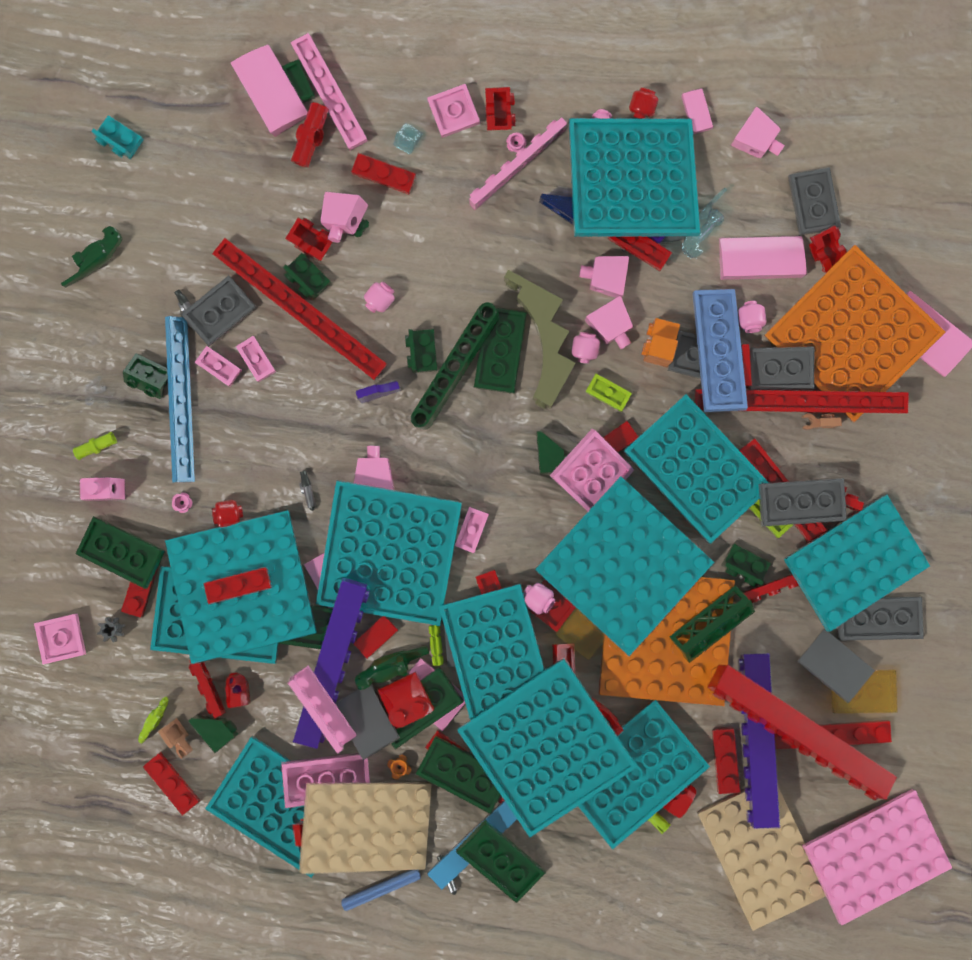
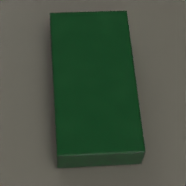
[281,59,316,103]

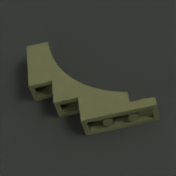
[504,270,575,409]

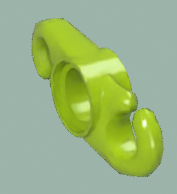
[138,696,169,744]

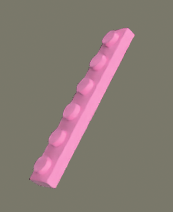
[291,33,367,150]
[469,117,567,210]

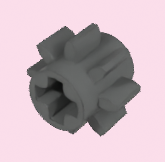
[97,617,125,642]

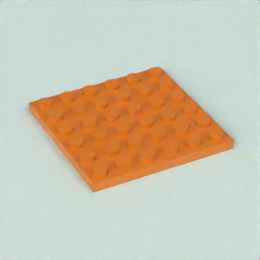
[764,245,946,422]
[598,577,735,706]

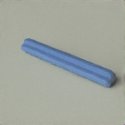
[341,870,421,911]

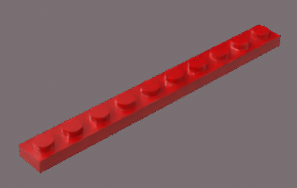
[212,238,387,381]
[694,389,909,414]

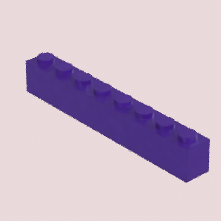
[293,577,370,749]
[738,653,780,829]

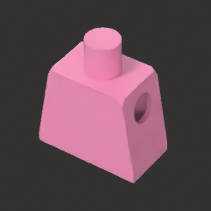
[731,107,785,158]
[321,192,368,243]
[579,256,629,298]
[585,296,633,350]
[354,446,394,490]
[80,477,125,501]

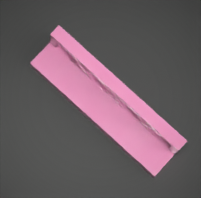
[288,666,356,753]

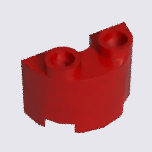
[485,87,515,131]
[285,217,332,261]
[809,226,847,273]

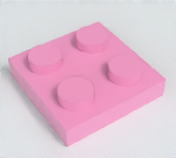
[427,84,480,138]
[34,614,86,664]

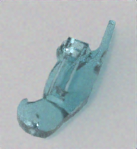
[682,188,727,258]

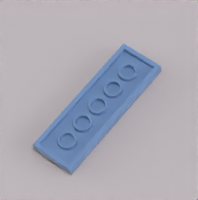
[693,289,748,412]

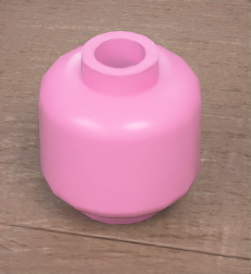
[364,282,395,313]
[738,301,766,333]
[571,332,600,363]
[523,583,555,614]

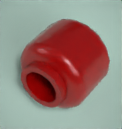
[629,88,659,119]
[211,500,243,528]

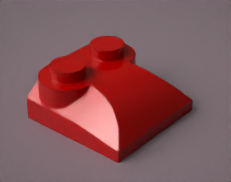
[378,671,434,729]

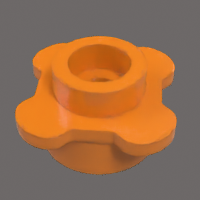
[387,755,411,780]

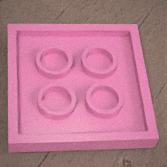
[550,429,634,512]

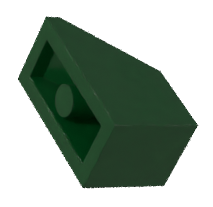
[536,431,568,474]
[188,715,238,753]

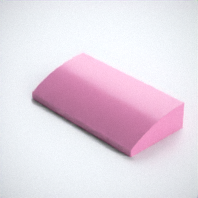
[231,45,308,137]
[719,236,806,280]
[906,291,972,377]
[281,753,370,808]

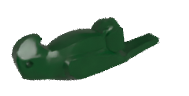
[61,226,122,288]
[355,646,429,690]

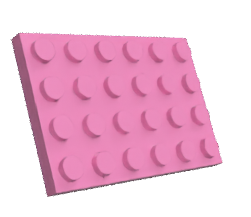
[802,789,952,925]

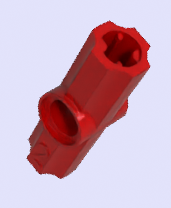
[291,102,329,168]

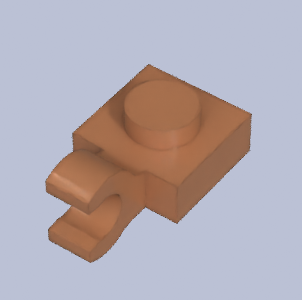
[802,413,842,430]
[158,718,193,759]

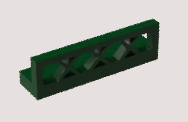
[670,586,755,663]

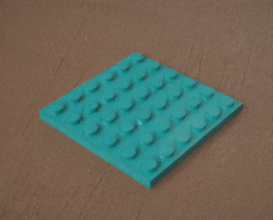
[569,118,700,237]
[535,476,714,656]
[316,480,462,626]
[165,510,317,664]
[457,658,637,837]

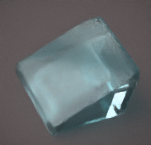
[393,123,423,154]

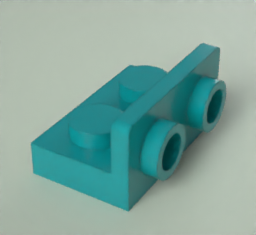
[91,115,144,159]

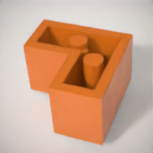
[641,318,680,367]

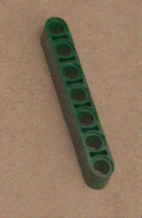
[411,302,499,430]

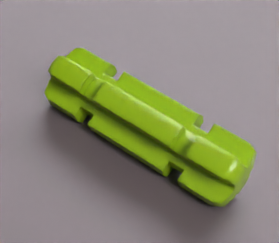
[429,625,444,666]

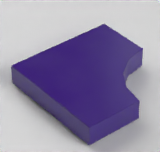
[356,381,401,404]

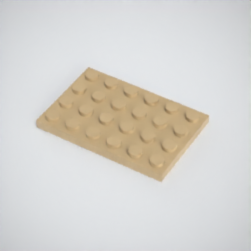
[300,782,432,874]
[697,787,826,931]

